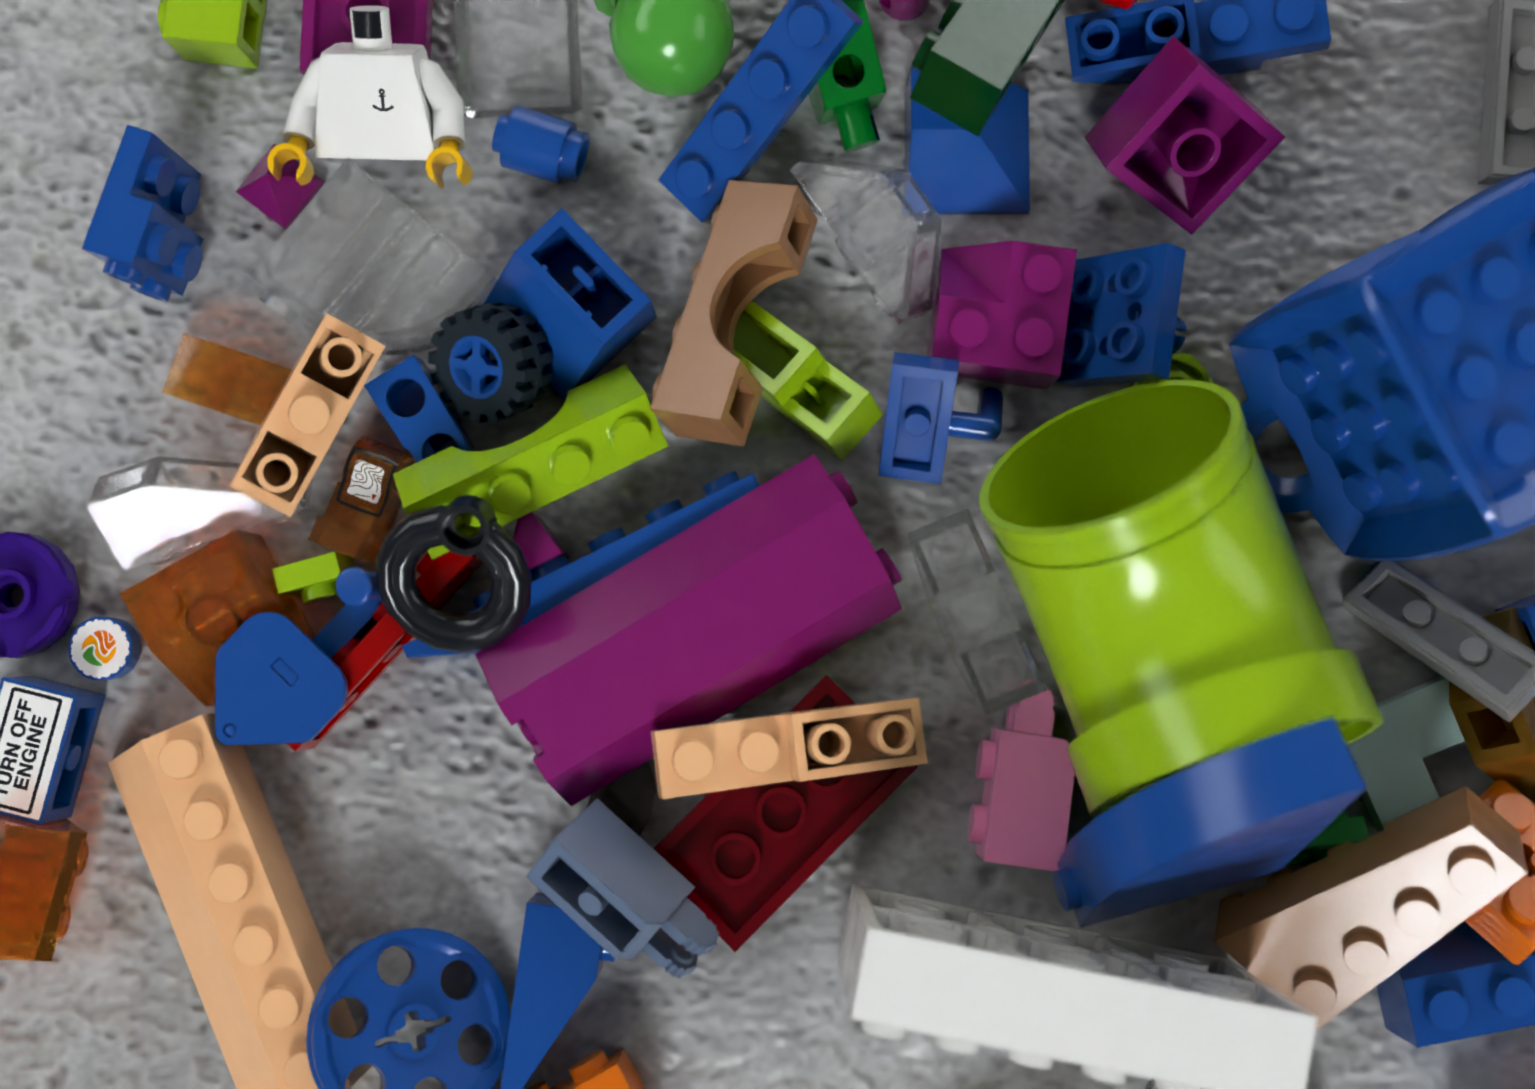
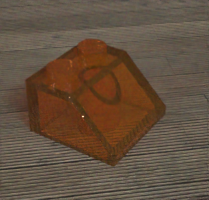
[120,529,316,706]
[0,814,89,961]

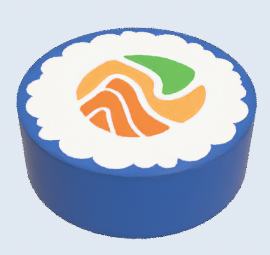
[68,617,141,680]

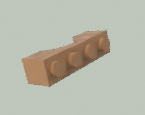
[650,180,818,447]

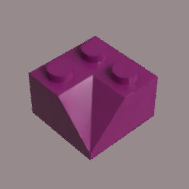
[1084,36,1285,235]
[926,241,1077,390]

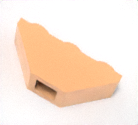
[229,313,386,517]

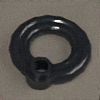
[376,495,532,653]

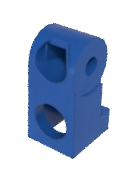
[364,355,476,462]

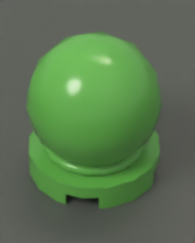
[594,0,734,97]

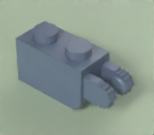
[526,798,719,979]

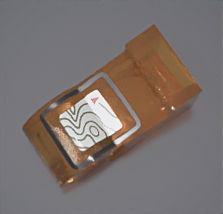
[308,436,414,564]

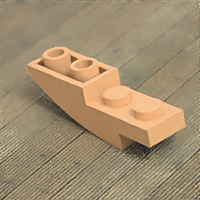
[651,697,928,799]

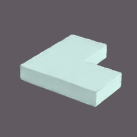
[1346,676,1465,833]

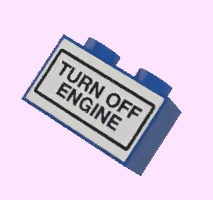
[0,676,106,824]

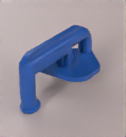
[215,567,383,745]

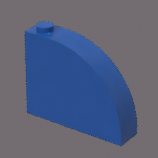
[1053,717,1366,928]

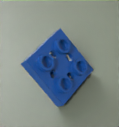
[1056,243,1187,387]

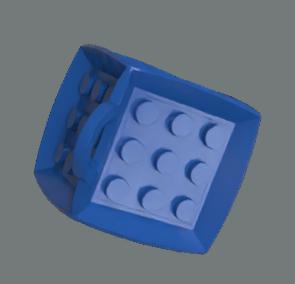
[1229,167,1535,561]

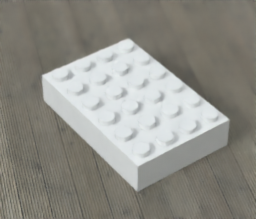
[838,884,1318,1089]

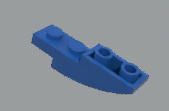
[1065,0,1331,84]

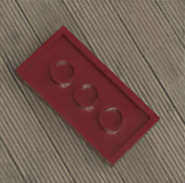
[653,675,918,952]

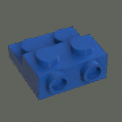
[82,124,203,302]

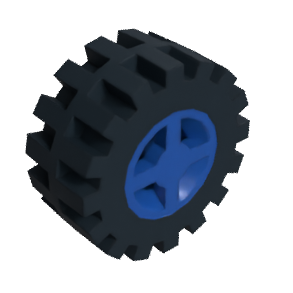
[428,302,553,423]

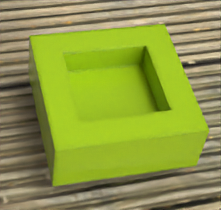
[272,551,355,604]

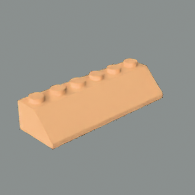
[108,713,372,1089]

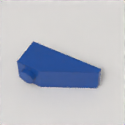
[500,893,615,1089]

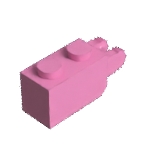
[967,682,1075,872]

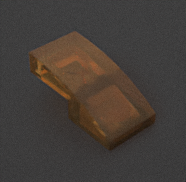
[162,333,291,426]

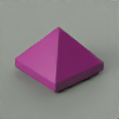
[236,144,325,230]

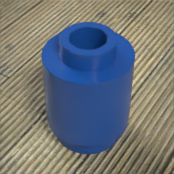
[492,105,590,184]

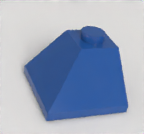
[904,67,1030,215]

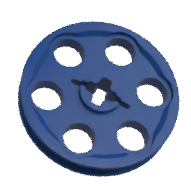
[306,928,511,1089]

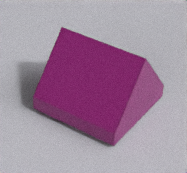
[513,512,570,572]

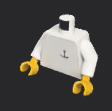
[267,6,473,189]

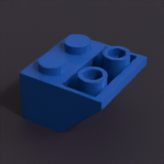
[483,208,657,401]

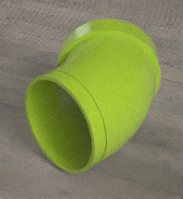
[979,380,1384,818]

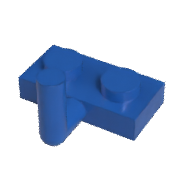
[878,352,1003,484]

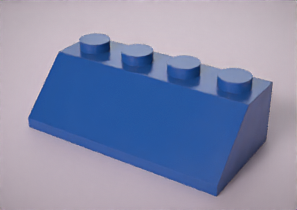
[1376,921,1535,1048]

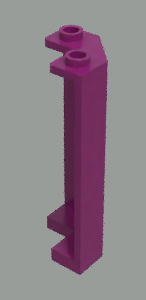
[475,454,902,806]

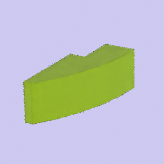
[734,300,883,462]

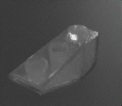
[86,456,313,570]

